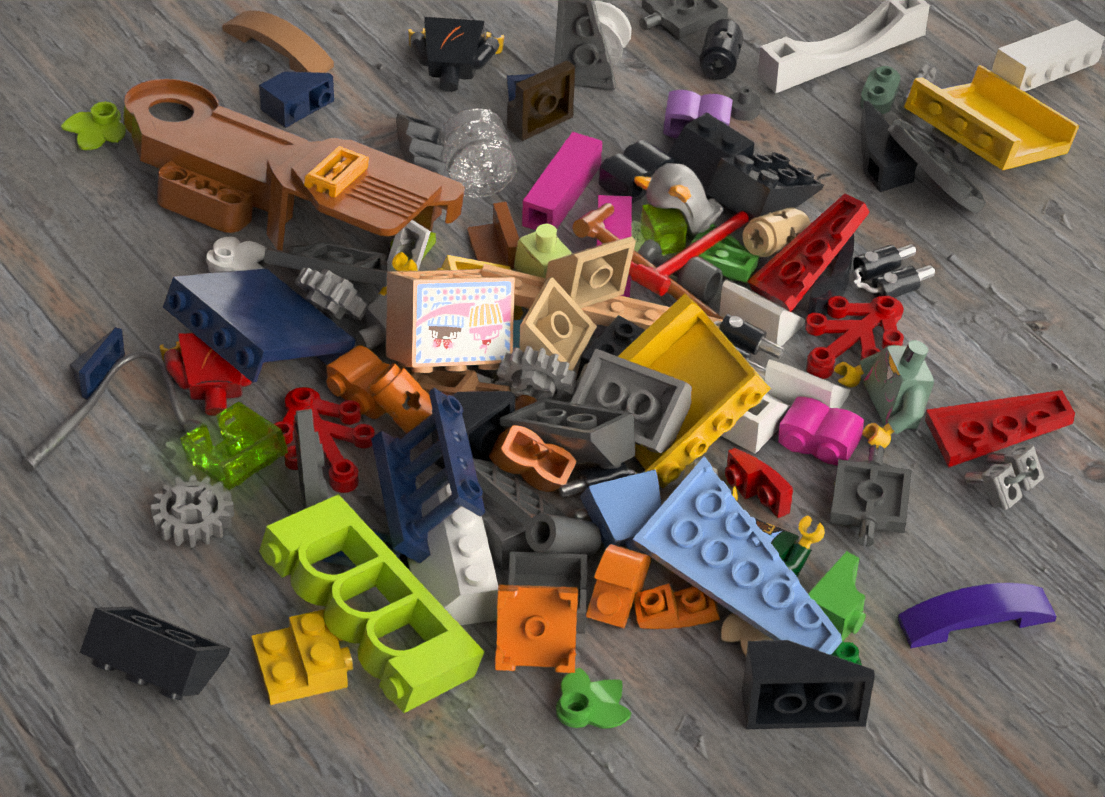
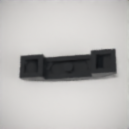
[808,233,854,316]

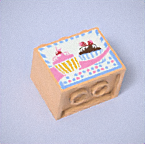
[386,269,515,373]

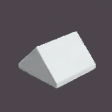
[719,280,806,346]
[765,359,851,408]

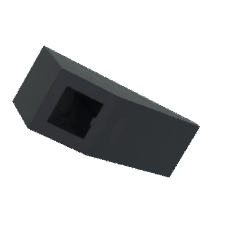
[860,100,918,192]

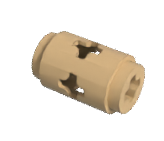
[743,208,811,257]

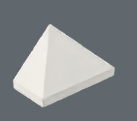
[387,220,431,272]

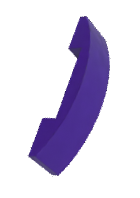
[898,583,1057,648]

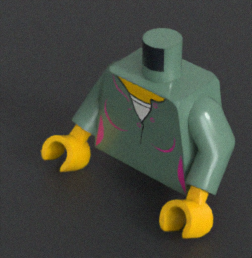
[834,340,934,449]

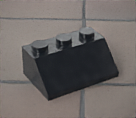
[80,606,231,700]

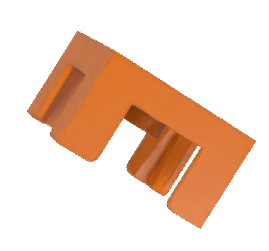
[495,585,578,673]

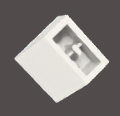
[721,393,791,454]

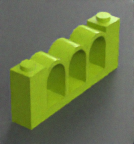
[259,494,485,714]

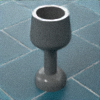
[638,239,723,301]

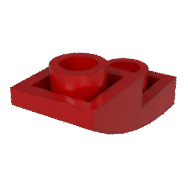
[725,448,793,518]

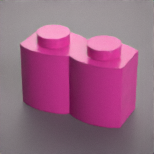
[778,397,864,466]

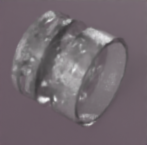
[438,108,517,198]

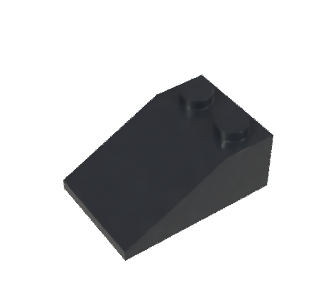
[742,640,875,730]

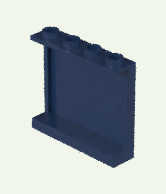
[163,268,356,383]

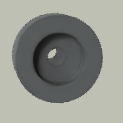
[729,87,761,121]

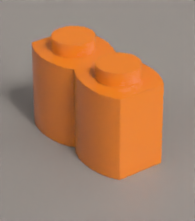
[326,345,408,419]
[489,426,577,492]

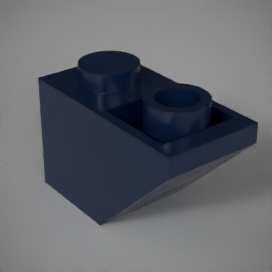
[259,72,334,128]

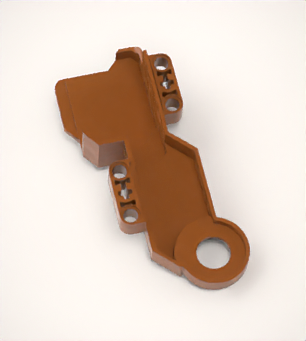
[123,79,465,251]

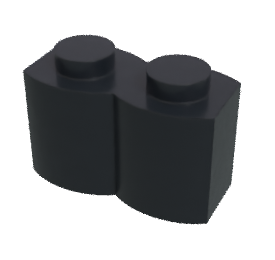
[599,140,674,203]

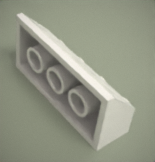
[407,484,499,625]

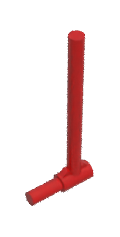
[628,211,749,296]

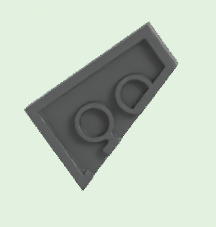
[554,0,616,89]

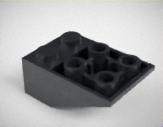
[706,152,824,221]

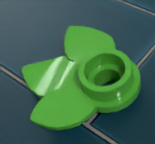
[556,668,631,729]

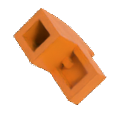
[586,544,652,629]

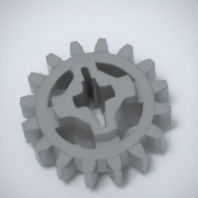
[295,267,368,322]
[497,346,577,402]
[151,475,234,547]

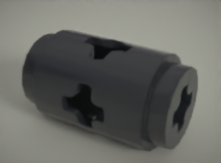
[699,19,743,80]

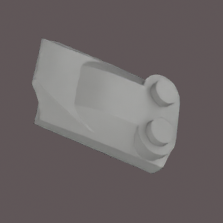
[568,349,692,454]

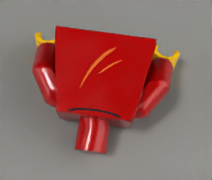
[159,333,264,416]

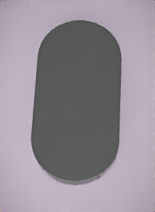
[888,119,986,213]

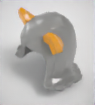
[634,163,723,235]

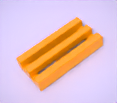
[304,146,369,198]

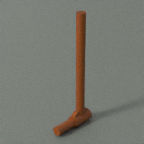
[572,203,724,319]

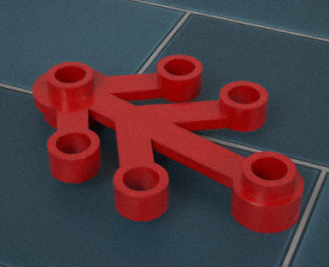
[805,296,904,379]
[271,387,375,493]

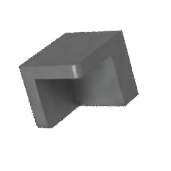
[483,515,534,571]

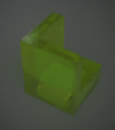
[641,204,687,255]

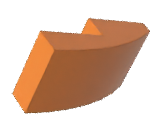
[634,583,720,629]

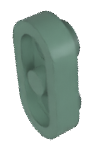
[860,66,901,114]

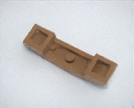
[222,11,334,73]

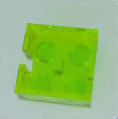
[180,401,288,491]

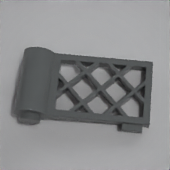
[473,459,601,558]

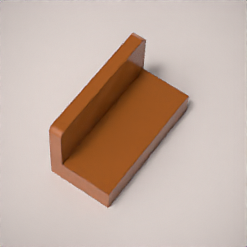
[467,202,519,270]

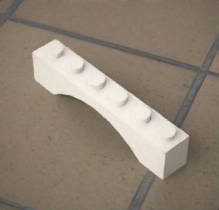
[757,0,930,93]

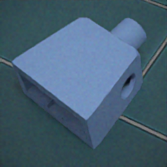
[580,469,662,559]

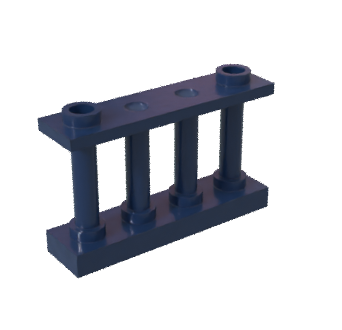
[371,388,485,563]

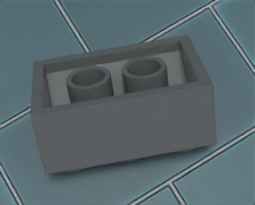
[500,399,635,469]

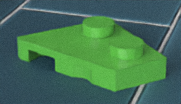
[689,224,759,282]

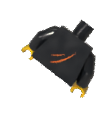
[408,17,505,92]

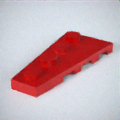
[747,193,870,312]
[925,390,1075,467]

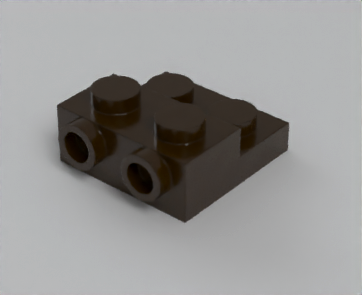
[507,60,575,141]

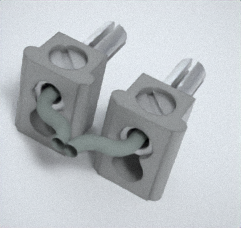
[965,444,1044,510]

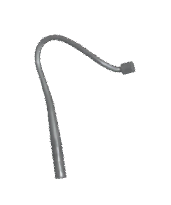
[22,351,205,472]

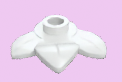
[206,236,267,273]

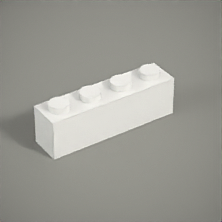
[991,20,1105,92]

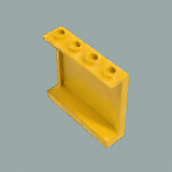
[904,65,1079,170]
[617,294,771,489]

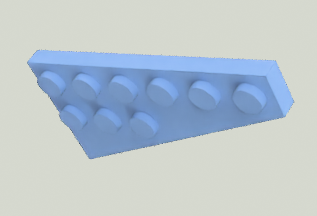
[633,456,842,655]

